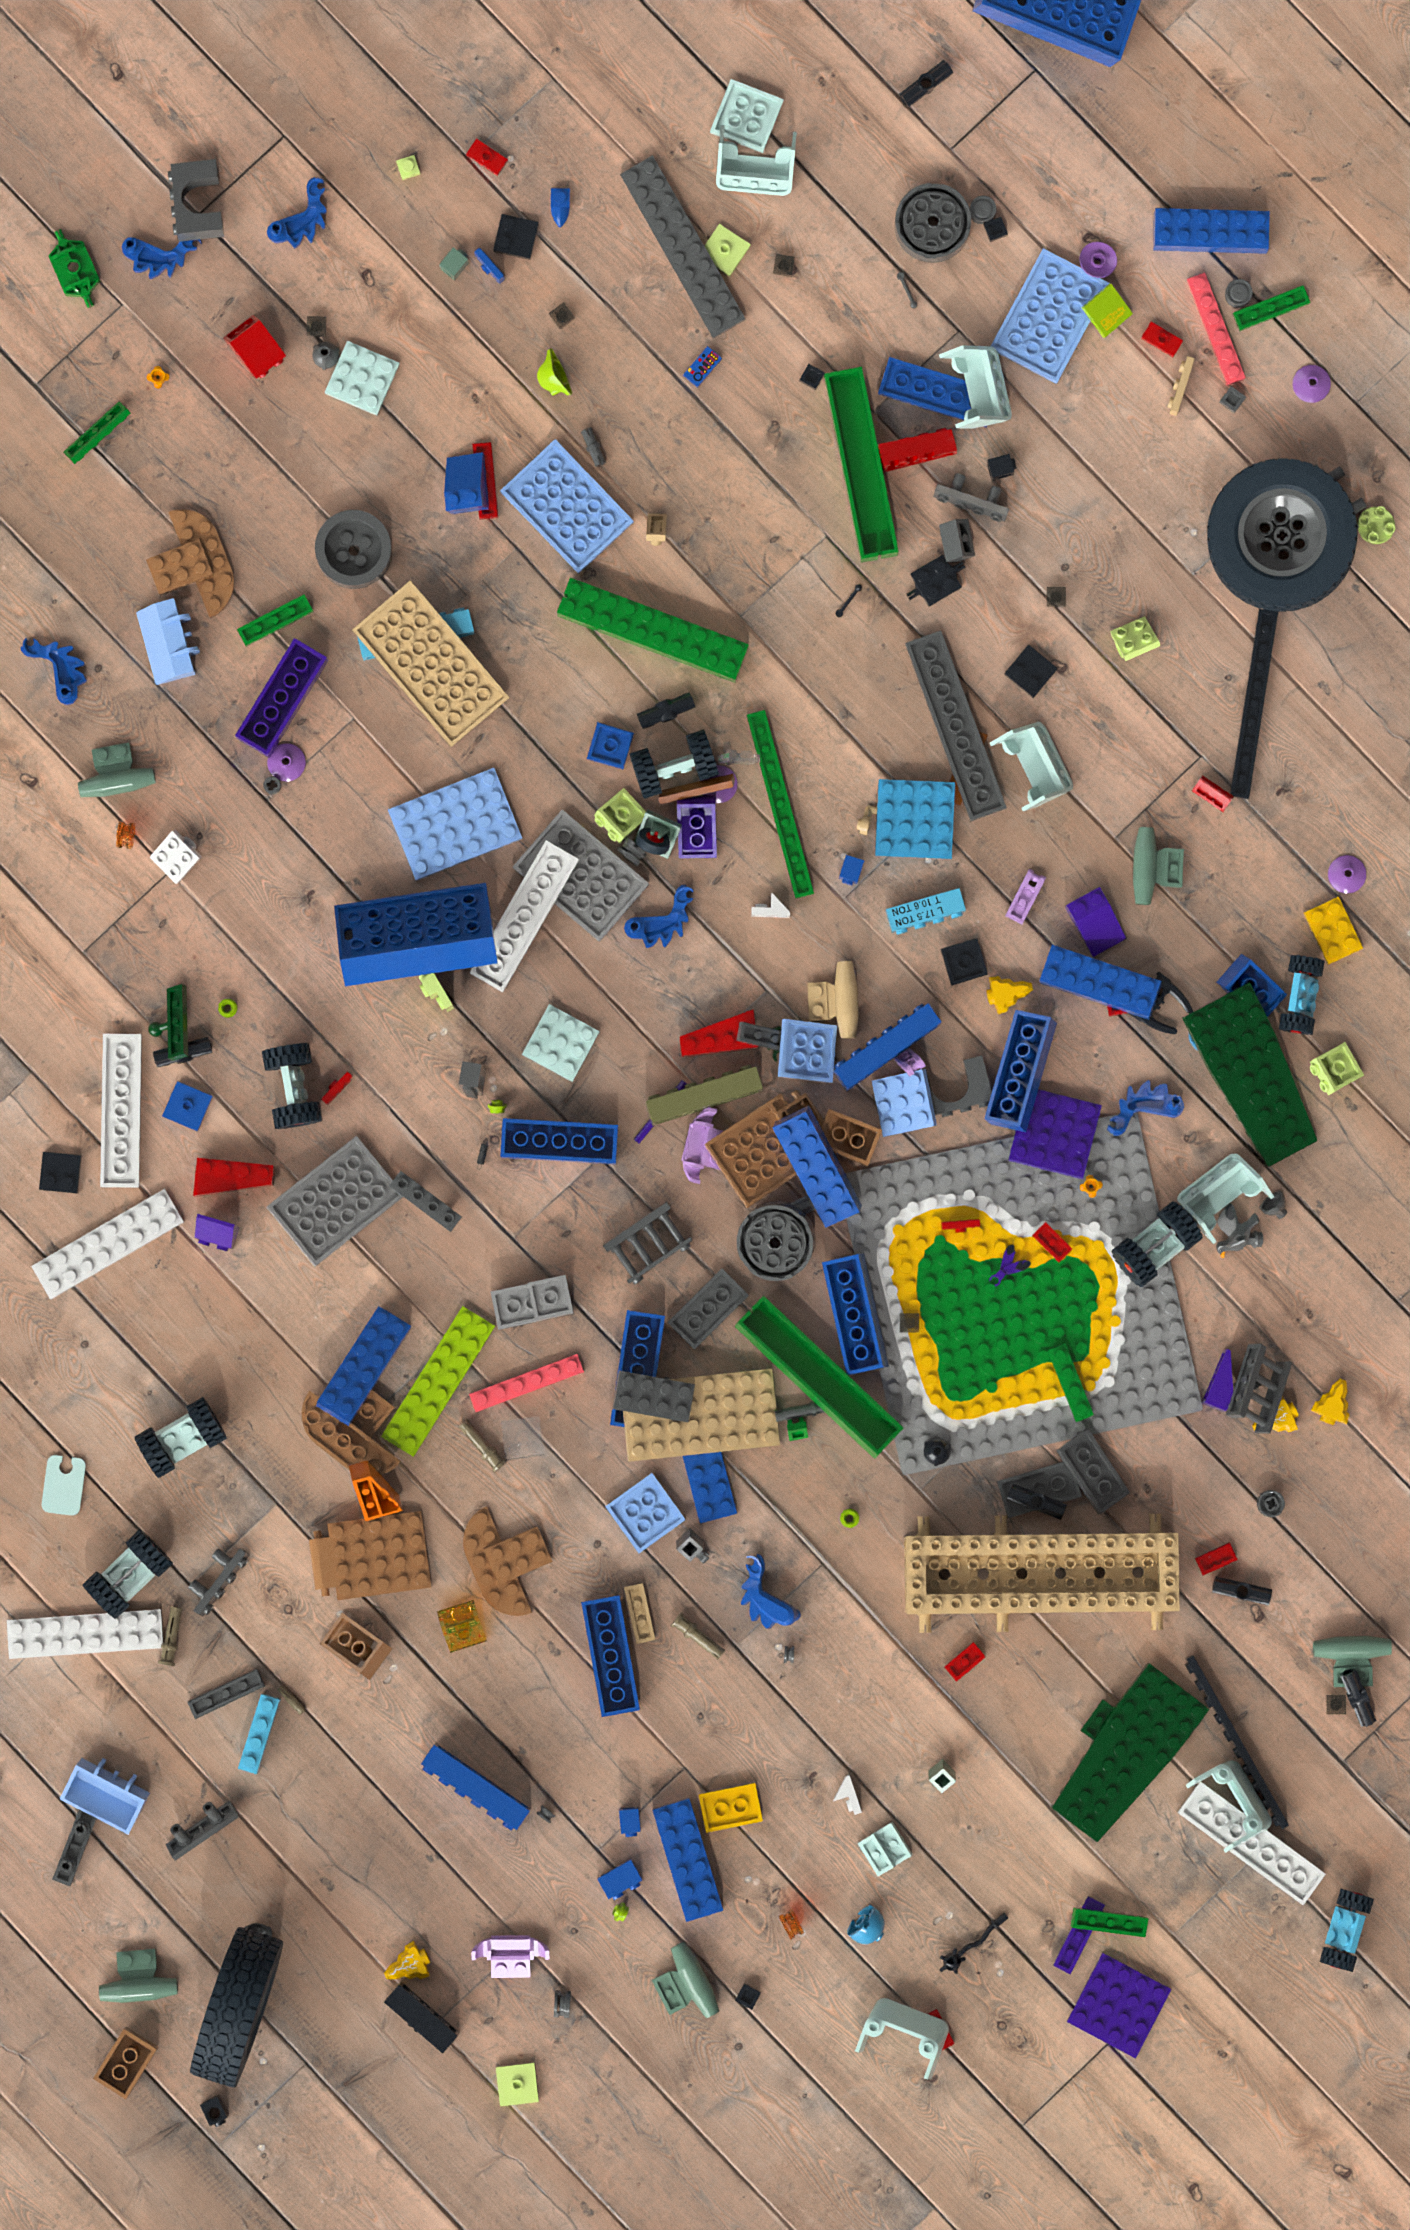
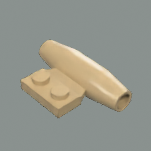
[807,961,859,1039]

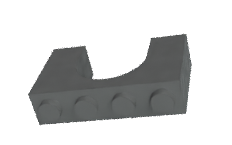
[168,159,224,242]
[926,1056,992,1118]

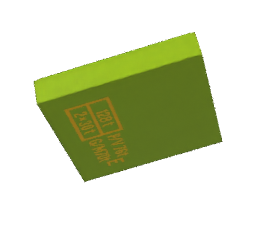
[1081,284,1133,338]

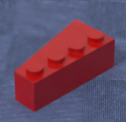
[878,428,957,473]
[679,1009,758,1057]
[193,1158,275,1197]

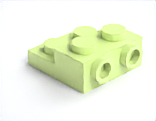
[594,788,646,843]
[419,973,454,1012]
[1310,1042,1364,1095]

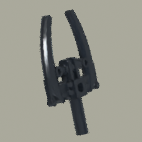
[1128,972,1193,1035]

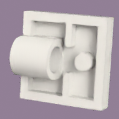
[150,830,202,884]

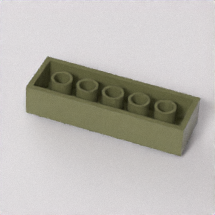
[645,1065,763,1126]

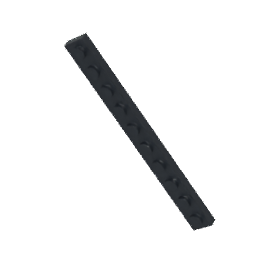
[1230,609,1278,800]
[1184,1655,1289,1829]

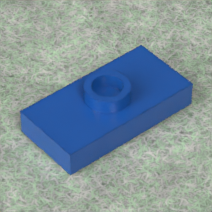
[474,248,505,284]

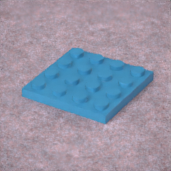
[875,779,955,859]

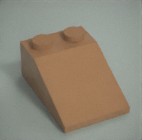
[821,1109,882,1167]
[320,1613,392,1680]

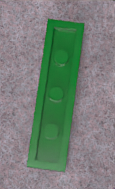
[1232,285,1311,332]
[63,401,131,464]
[237,594,314,647]
[1047,1344,1094,1422]
[1070,1907,1149,1937]

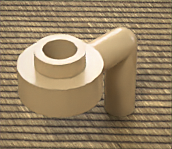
[857,805,877,836]

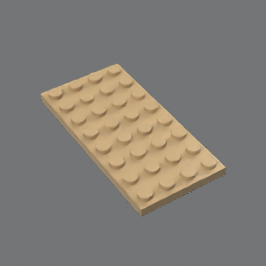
[352,580,510,747]
[623,1369,780,1462]

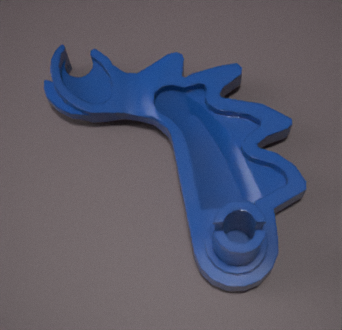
[267,177,327,249]
[122,237,202,280]
[21,638,87,705]
[624,885,693,948]
[1107,1080,1184,1136]
[741,1554,801,1629]

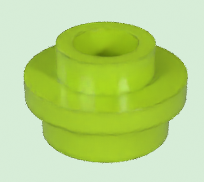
[218,999,237,1018]
[488,1100,507,1114]
[840,1509,859,1528]
[612,1902,629,1921]

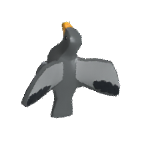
[1216,1203,1263,1258]

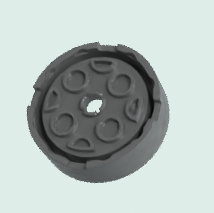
[895,183,971,263]
[315,510,392,589]
[737,1201,816,1281]

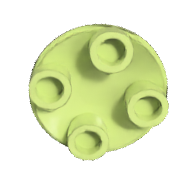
[1357,506,1395,544]

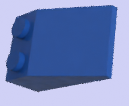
[444,452,489,514]
[1216,954,1287,1017]

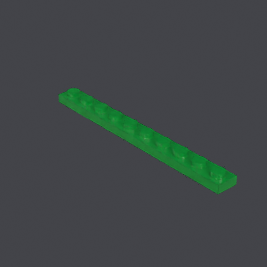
[746,710,814,899]

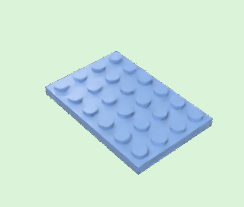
[991,248,1110,384]
[500,439,634,574]
[388,768,522,881]

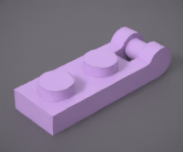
[1005,869,1046,925]
[893,1048,926,1077]

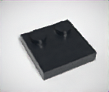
[493,214,539,260]
[1004,644,1058,698]
[940,938,988,986]
[39,1152,82,1194]

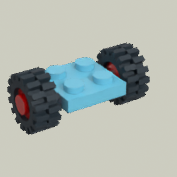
[1279,955,1325,1035]
[1319,1889,1374,1972]

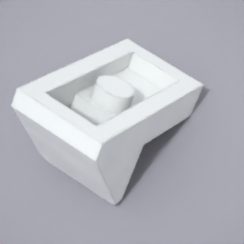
[751,893,790,918]
[833,1775,862,1815]

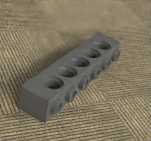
[459,1061,486,1099]

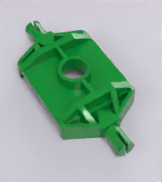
[48,229,100,308]

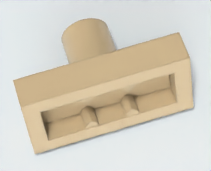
[646,513,667,546]

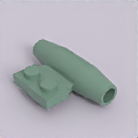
[78,743,156,797]
[1133,827,1184,905]
[1313,1636,1392,1687]
[652,1942,720,2018]
[99,1949,178,2003]

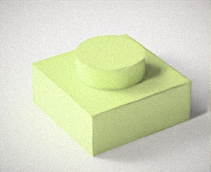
[396,155,420,180]

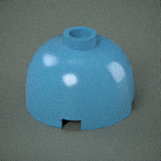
[847,1905,885,1944]

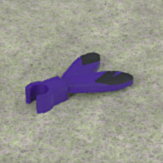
[989,1245,1031,1287]

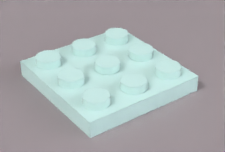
[710,79,784,153]
[325,341,400,416]
[522,1004,600,1082]

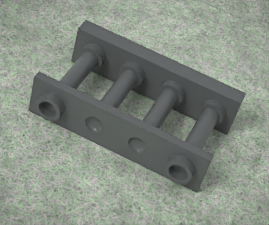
[603,1202,692,1285]
[1226,1344,1292,1434]

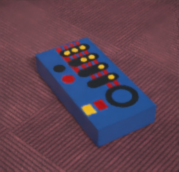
[683,346,722,388]

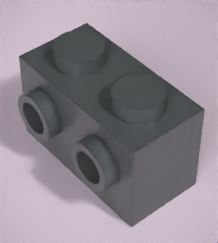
[939,519,975,562]

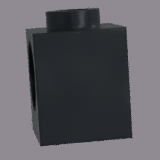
[986,454,1017,481]
[200,2095,229,2127]

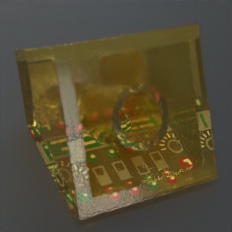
[437,1600,487,1653]

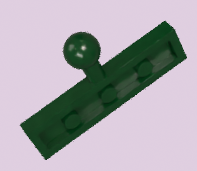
[148,984,188,1061]

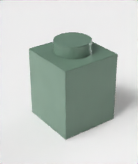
[439,247,469,281]
[928,1759,956,1793]

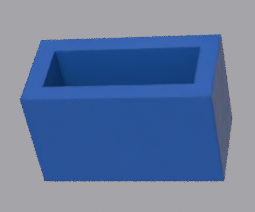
[619,1807,641,1837]
[597,1859,643,1900]

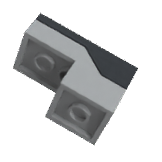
[491,1275,574,1330]

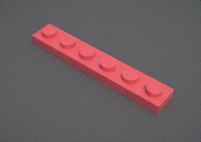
[1187,273,1246,386]
[469,1354,584,1412]

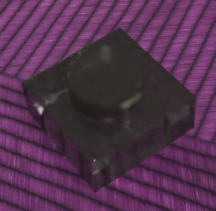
[773,254,795,277]
[548,302,575,330]
[306,316,327,337]
[1046,587,1066,607]
[899,1313,919,1333]
[1326,1695,1346,1714]

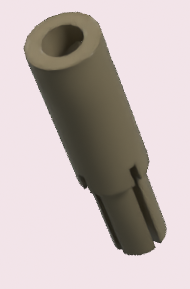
[277,1685,306,1715]

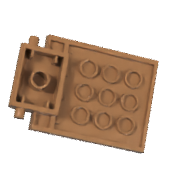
[704,1090,824,1208]
[309,1511,431,1601]

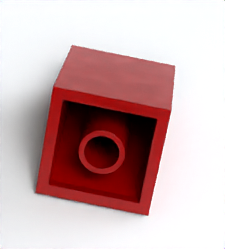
[223,315,286,379]

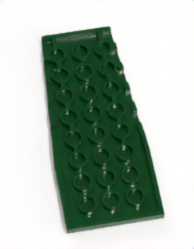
[1182,983,1317,1167]
[1051,1663,1210,1842]

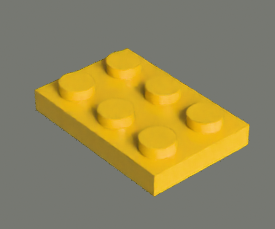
[1303,897,1363,965]
[698,1783,763,1833]

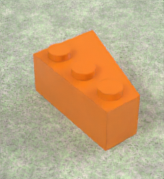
[349,1461,403,1521]

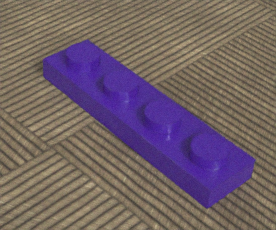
[1053,1896,1105,1975]

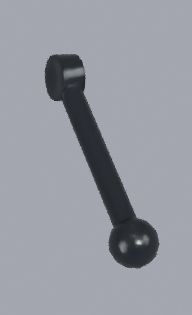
[835,584,862,618]

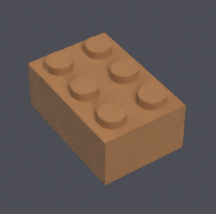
[93,2027,159,2099]

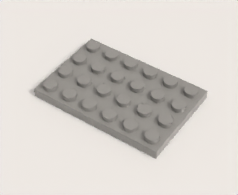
[512,810,649,942]
[266,1136,403,1267]

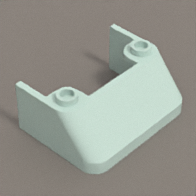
[716,125,797,196]
[939,345,1012,429]
[990,722,1073,811]
[1177,1154,1274,1244]
[1186,1760,1272,1853]
[855,1998,949,2079]

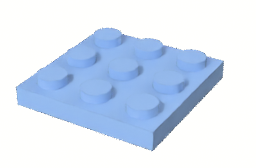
[778,1019,837,1083]
[872,1069,937,1137]
[605,1473,686,1553]

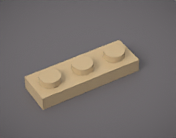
[1168,356,1195,416]
[624,1583,656,1644]

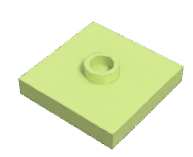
[705,224,751,277]
[496,2062,539,2106]

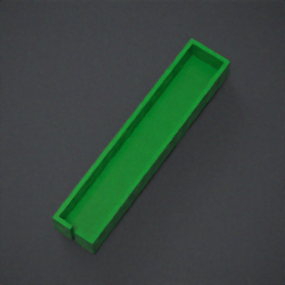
[824,367,899,563]
[557,577,749,683]
[735,1296,904,1459]

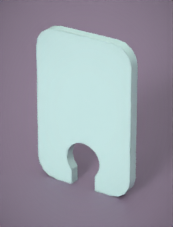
[42,1455,86,1516]

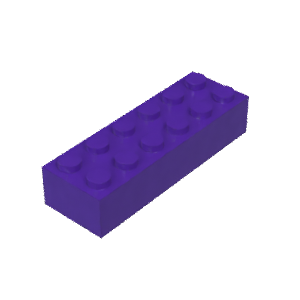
[235,638,328,758]

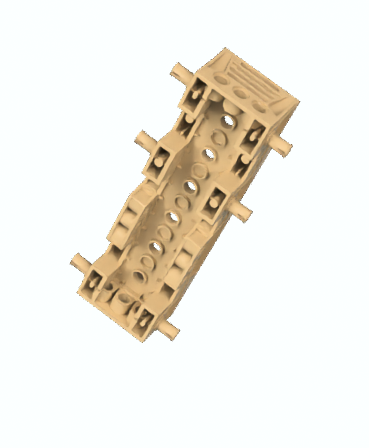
[904,1514,1180,1633]

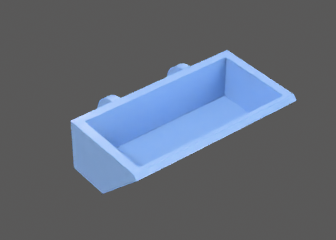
[136,598,200,685]
[60,1758,150,1835]

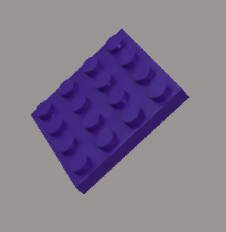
[1008,1089,1102,1179]
[1066,1952,1172,2059]

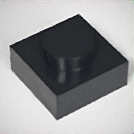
[983,217,1008,242]
[799,363,825,390]
[735,1983,761,2010]

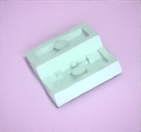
[858,1821,913,1876]

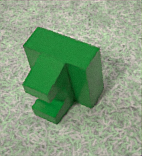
[787,1417,808,1441]

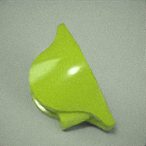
[537,348,573,396]

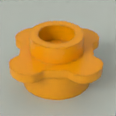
[147,366,170,389]
[1080,1175,1103,1198]

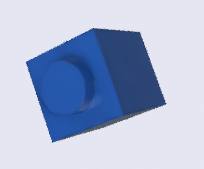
[839,855,864,886]

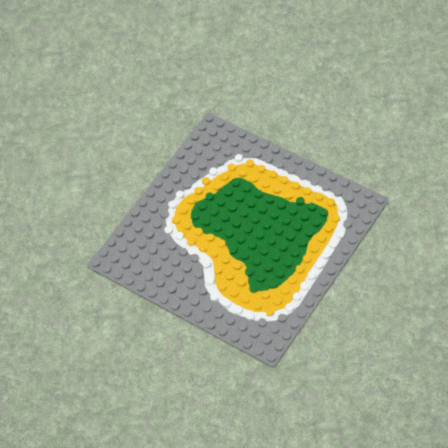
[845,1112,1203,1475]

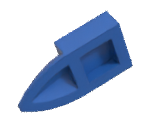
[551,188,570,227]

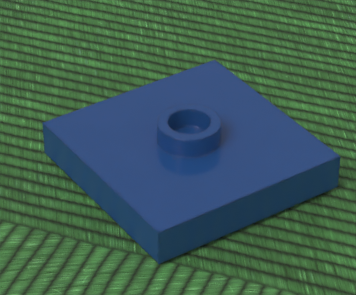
[587,722,634,770]
[162,1081,213,1132]

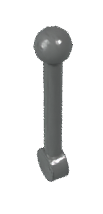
[897,272,918,308]

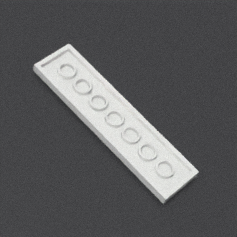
[470,840,580,992]
[100,1034,142,1188]
[31,1189,184,1300]
[7,1609,164,1659]
[1177,1781,1326,1905]

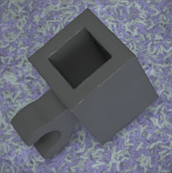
[676,1528,709,1564]

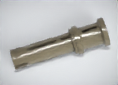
[458,1420,507,1473]
[158,1607,183,1666]
[671,1612,725,1660]

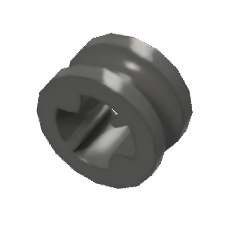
[263,777,281,795]
[784,1646,795,1663]
[536,1805,556,1823]

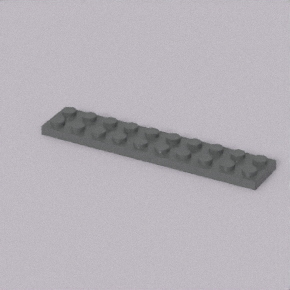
[620,155,746,339]
[905,631,1007,822]

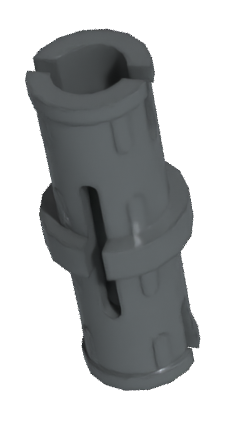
[581,427,607,467]

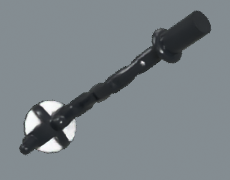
[940,1913,1009,1974]

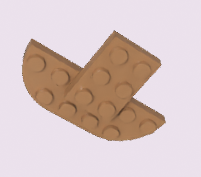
[146,509,234,618]
[302,1390,401,1475]
[463,1506,553,1616]

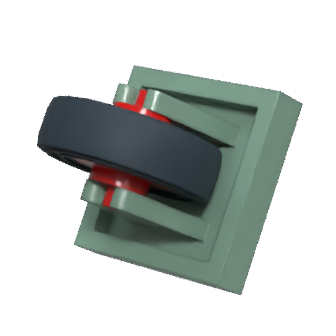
[634,809,682,859]

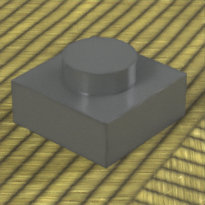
[1219,386,1246,413]

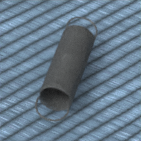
[477,1139,488,1170]

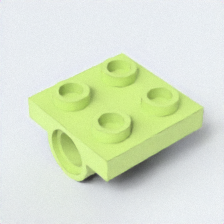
[1110,616,1160,661]

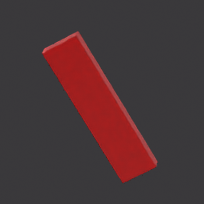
[472,442,498,520]

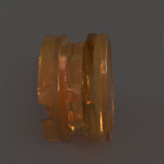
[116,821,135,850]
[778,1909,805,1940]

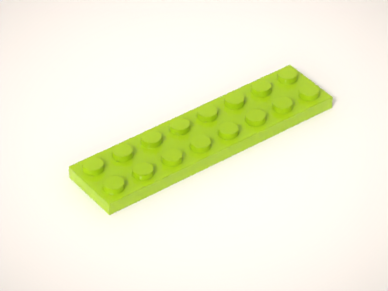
[381,1306,495,1457]

